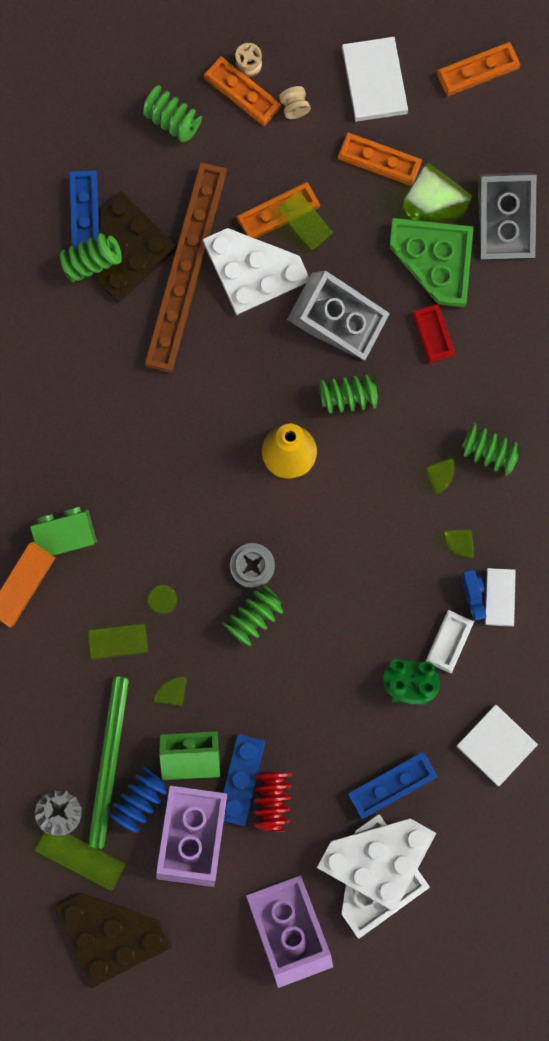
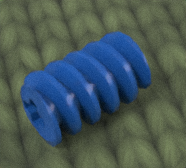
[107,766,169,833]

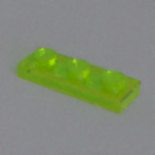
[35,832,126,891]

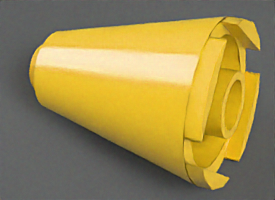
[262,423,317,479]

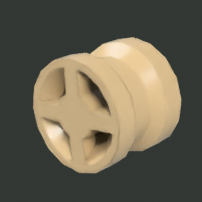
[235,43,262,77]
[279,86,311,119]

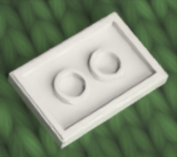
[342,37,408,122]

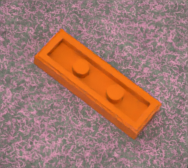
[437,42,521,97]
[204,56,281,126]
[338,132,422,186]
[236,182,320,239]
[0,542,55,628]

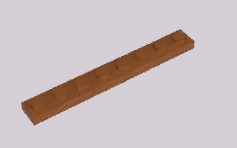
[145,162,227,373]

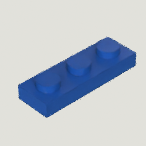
[70,170,100,248]
[223,734,265,826]
[348,752,437,819]

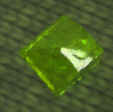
[403,163,472,223]

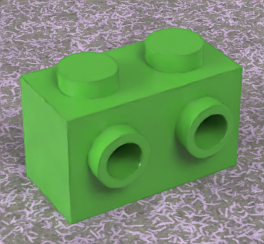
[30,506,97,556]
[159,731,220,780]

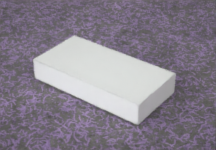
[484,568,515,627]
[425,610,474,674]

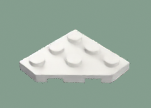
[202,228,309,315]
[341,814,430,939]
[317,818,436,912]

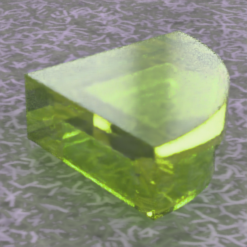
[426,458,455,495]
[443,529,474,559]
[154,677,187,706]

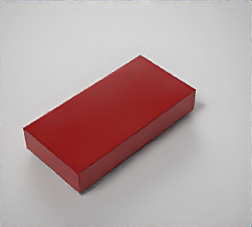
[412,304,455,364]

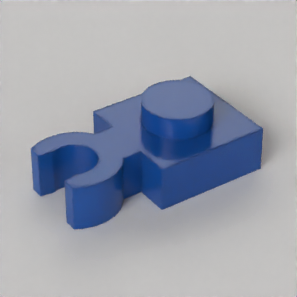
[460,569,487,621]

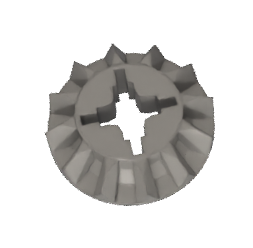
[230,543,275,588]
[35,790,81,836]

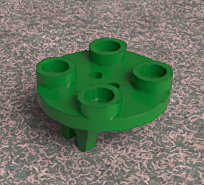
[383,659,440,705]

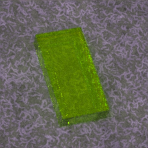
[277,190,333,251]
[88,624,149,659]

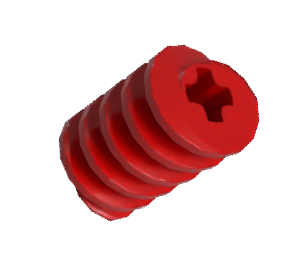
[253,771,292,832]

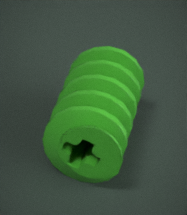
[143,85,202,142]
[59,233,122,282]
[319,374,378,414]
[460,423,523,477]
[222,583,284,646]

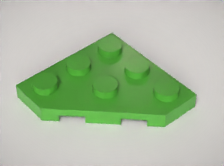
[389,218,473,307]

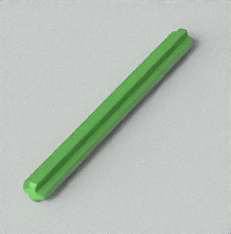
[88,676,129,849]

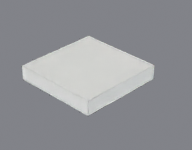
[456,705,538,786]

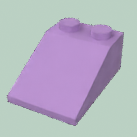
[156,786,227,887]
[246,875,333,988]

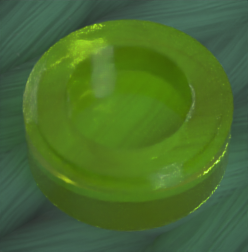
[149,585,177,614]

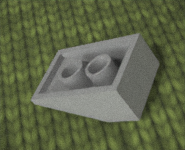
[478,173,537,259]
[287,270,390,361]

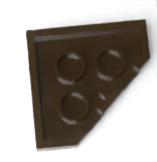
[99,191,177,303]
[55,893,172,988]

